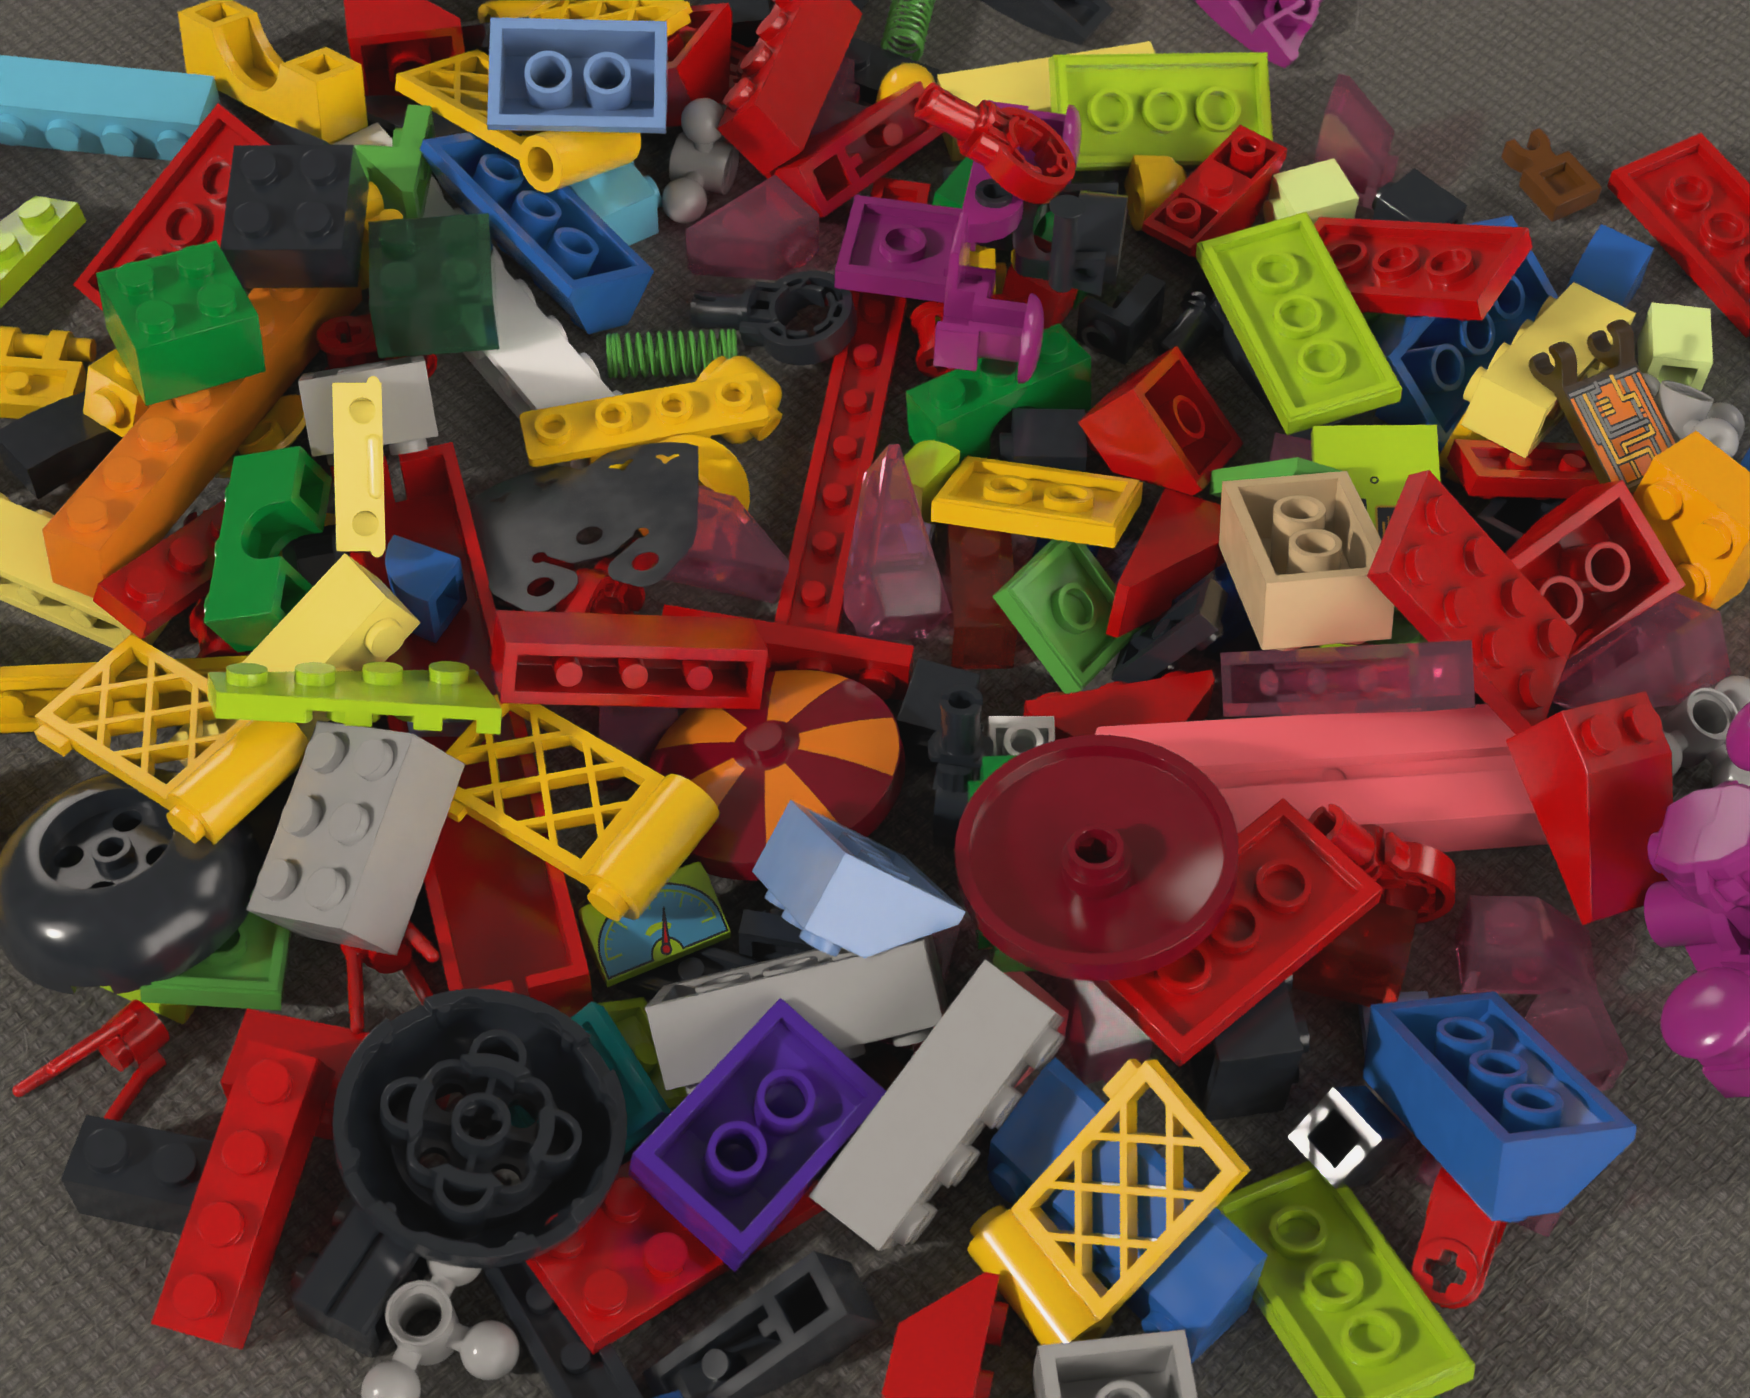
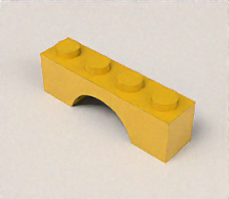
[178,0,368,145]

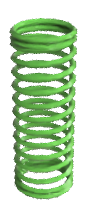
[881,0,935,61]
[606,328,737,379]

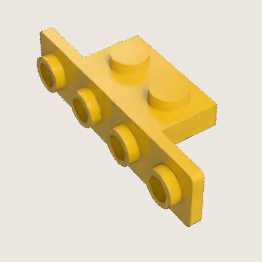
[519,372,769,470]

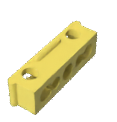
[332,376,386,558]

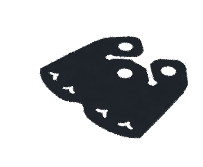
[469,442,699,612]

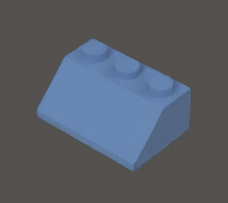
[487,17,668,133]
[752,800,966,958]

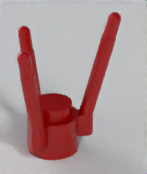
[340,920,439,1034]
[12,999,170,1121]

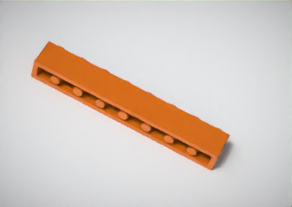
[42,272,362,598]

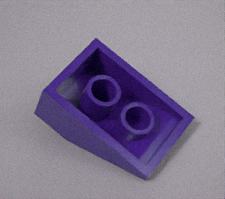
[628,998,887,1272]

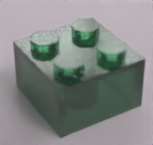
[368,213,499,358]

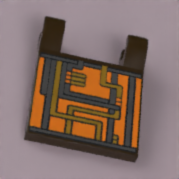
[1529,319,1677,493]

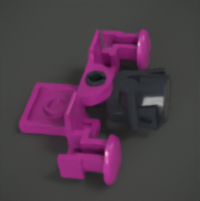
[834,100,1128,384]

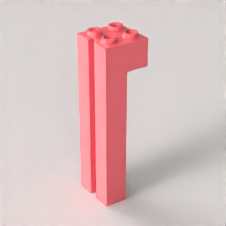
[1095,704,1548,852]

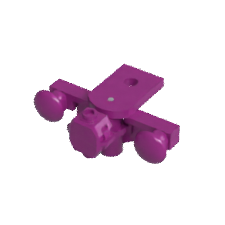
[1644,702,1750,1098]

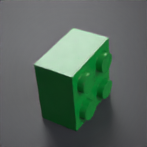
[96,240,266,406]

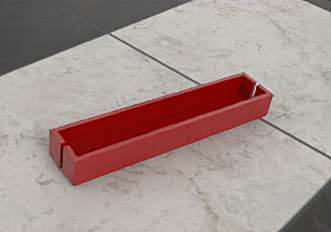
[330,442,593,1017]

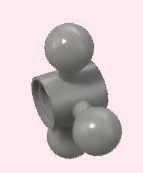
[661,98,739,223]
[1642,373,1745,458]
[1661,675,1750,787]
[361,1259,519,1398]

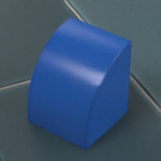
[1566,224,1654,308]
[385,535,467,643]

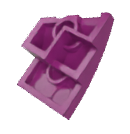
[1194,0,1323,69]

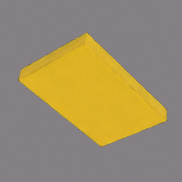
[931,456,1143,548]

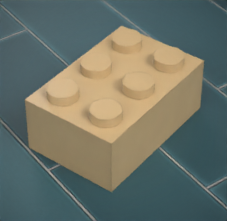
[1219,471,1394,651]

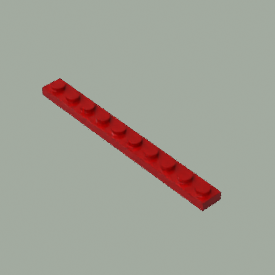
[774,177,931,633]

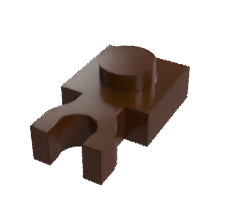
[1501,128,1602,222]

